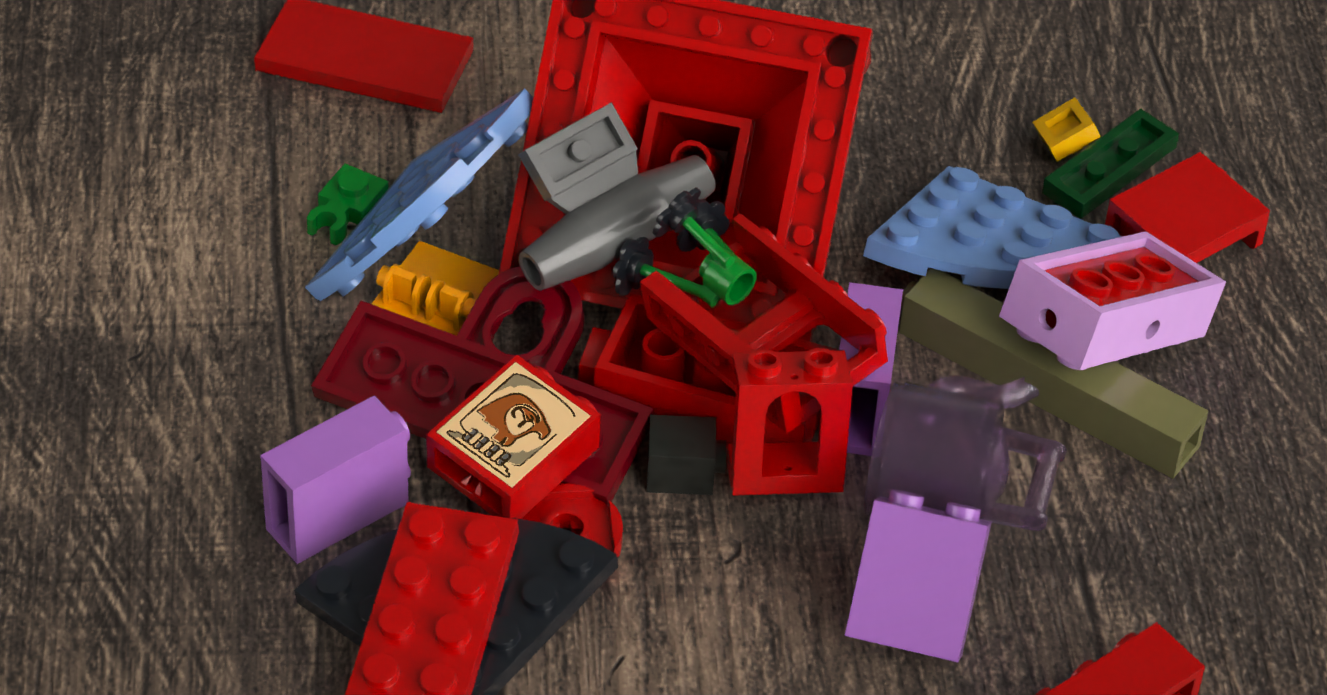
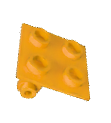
[371,240,499,336]

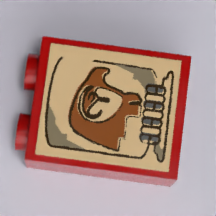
[426,355,601,519]

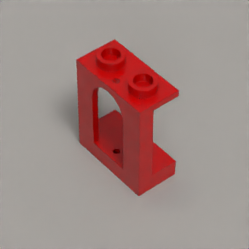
[726,348,853,496]

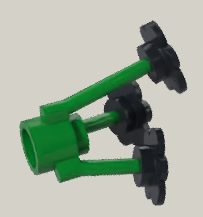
[613,187,757,307]

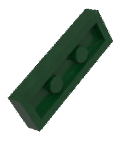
[1042,108,1179,219]

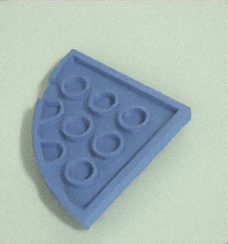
[305,88,533,301]
[863,166,1123,289]

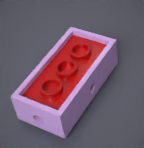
[999,231,1226,370]

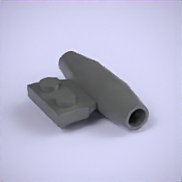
[518,102,716,291]

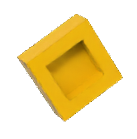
[1032,97,1101,162]

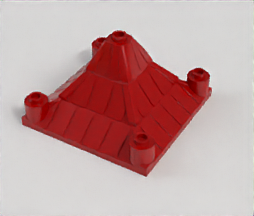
[498,0,873,342]

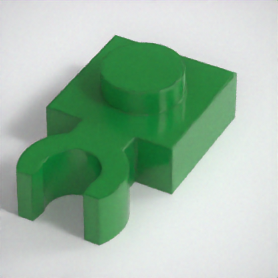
[307,164,389,246]

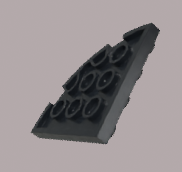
[294,517,618,695]

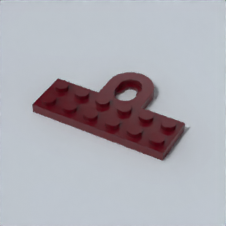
[311,266,654,506]

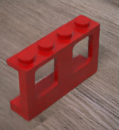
[640,213,888,434]

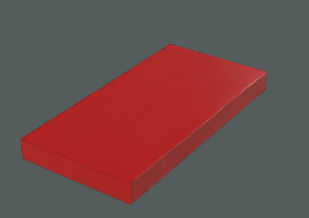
[254,0,474,113]

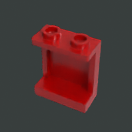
[1105,152,1270,263]

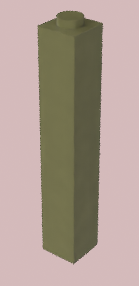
[899,268,1209,479]

